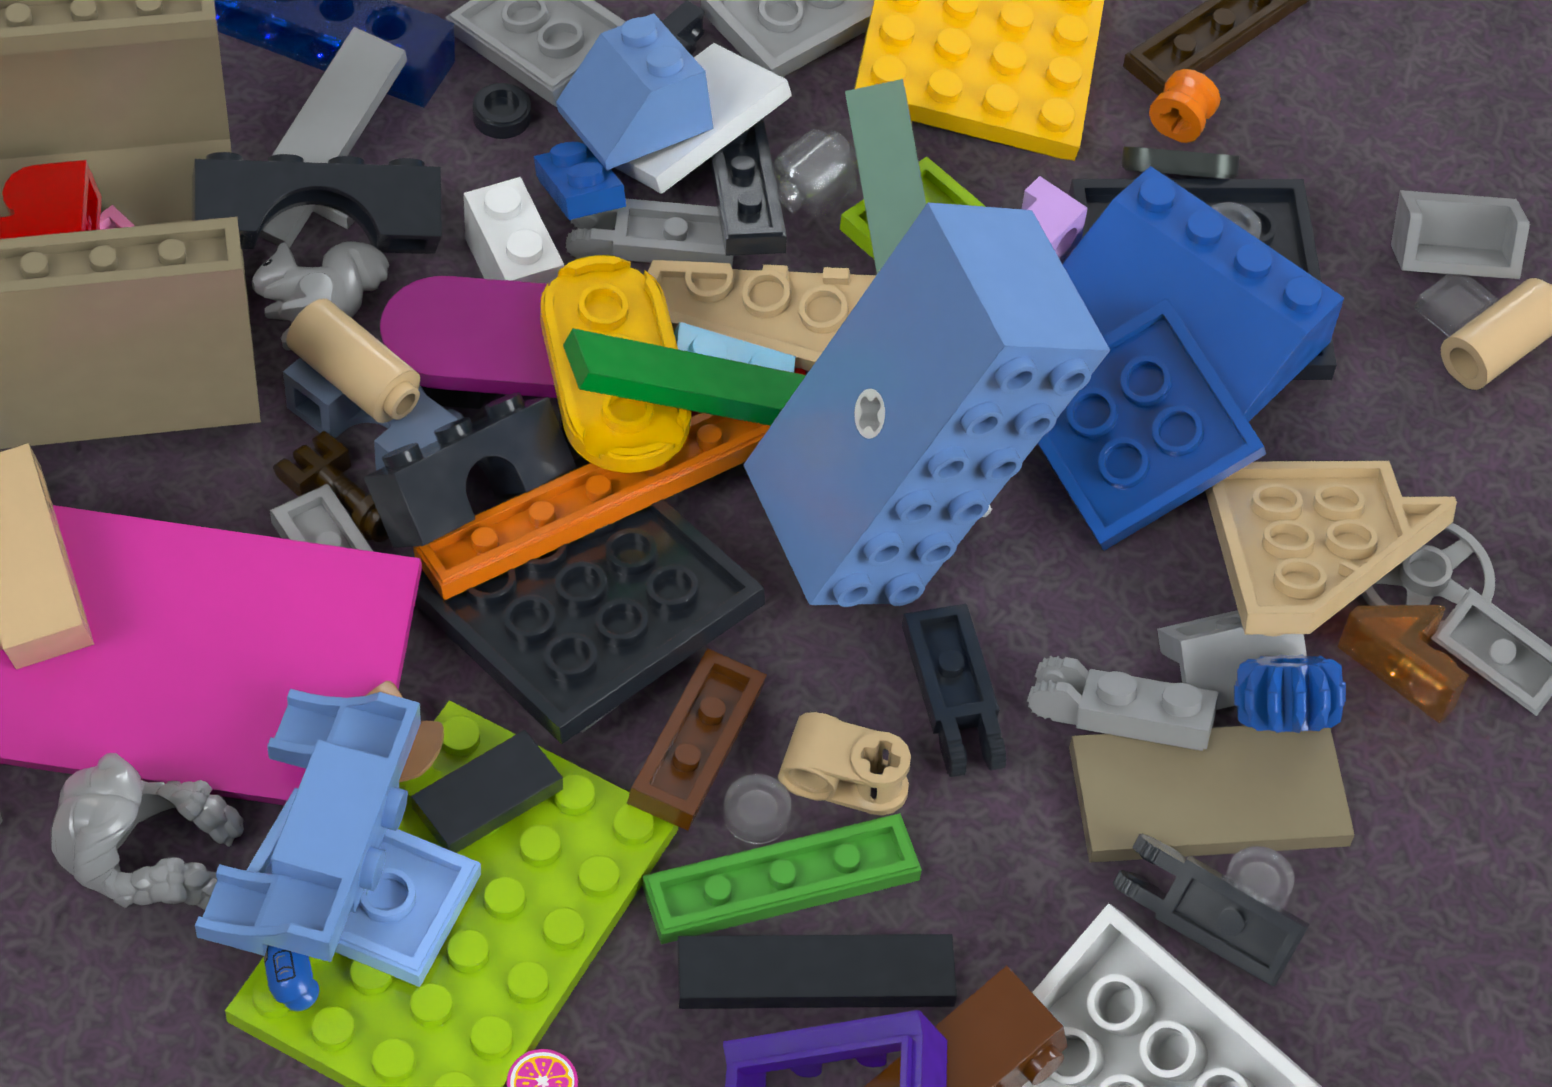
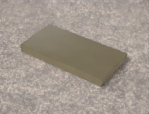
[1069,726,1355,863]

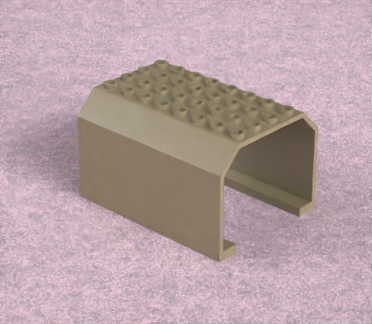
[0,0,261,449]

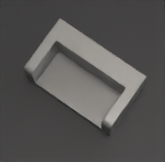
[1391,190,1530,279]

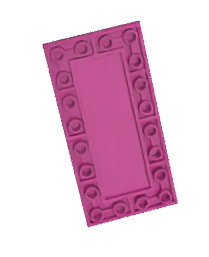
[0,505,422,805]

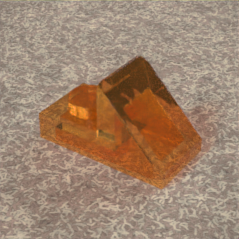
[1337,605,1469,724]

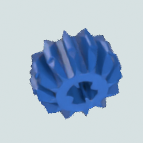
[1234,654,1346,733]

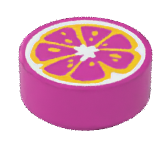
[507,1049,578,1087]

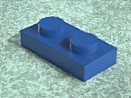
[533,142,626,220]

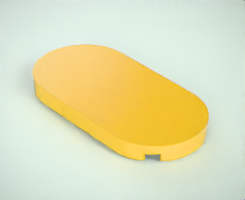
[540,255,691,473]

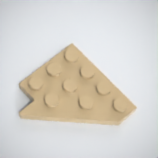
[1205,461,1457,637]

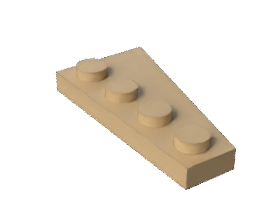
[648,260,880,371]

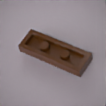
[627,648,767,831]

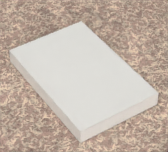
[614,43,792,194]

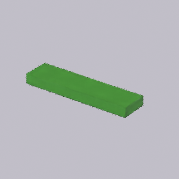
[642,813,922,944]

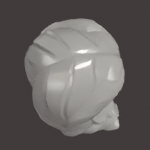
[50,753,244,910]

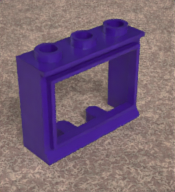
[723,1010,948,1087]

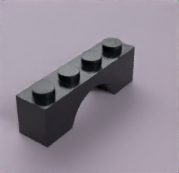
[192,152,442,254]

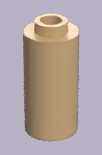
[1441,278,1552,390]
[286,299,420,423]

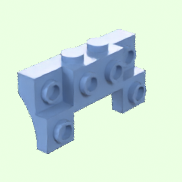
[195,689,421,962]

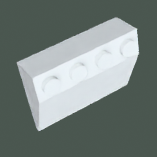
[1022,903,1322,1087]

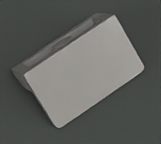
[1157,610,1307,710]

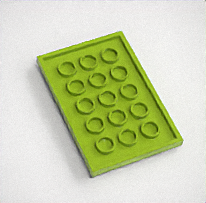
[225,700,679,1087]

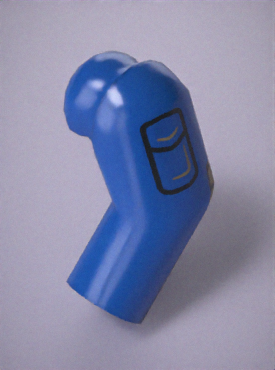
[264,945,320,1012]

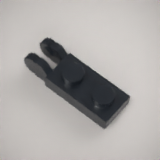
[902,603,1007,777]
[1113,833,1310,986]

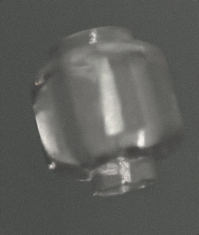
[774,129,859,217]

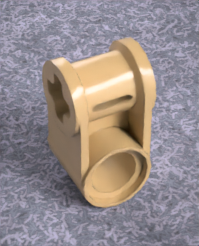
[778,712,911,815]

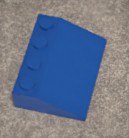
[1063,166,1344,422]

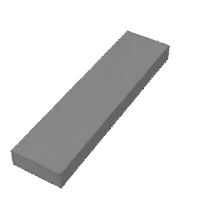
[259,27,408,248]

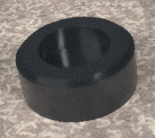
[473,83,531,139]

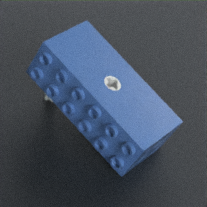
[743,202,1110,607]

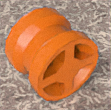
[1149,69,1221,143]

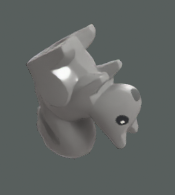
[252,241,389,350]

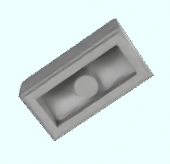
[1431,587,1552,716]

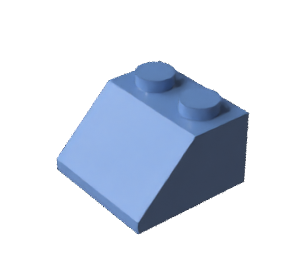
[556,13,714,170]

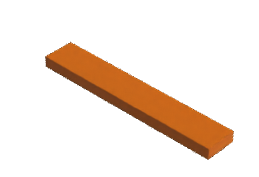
[413,413,770,600]

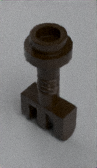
[273,431,389,542]

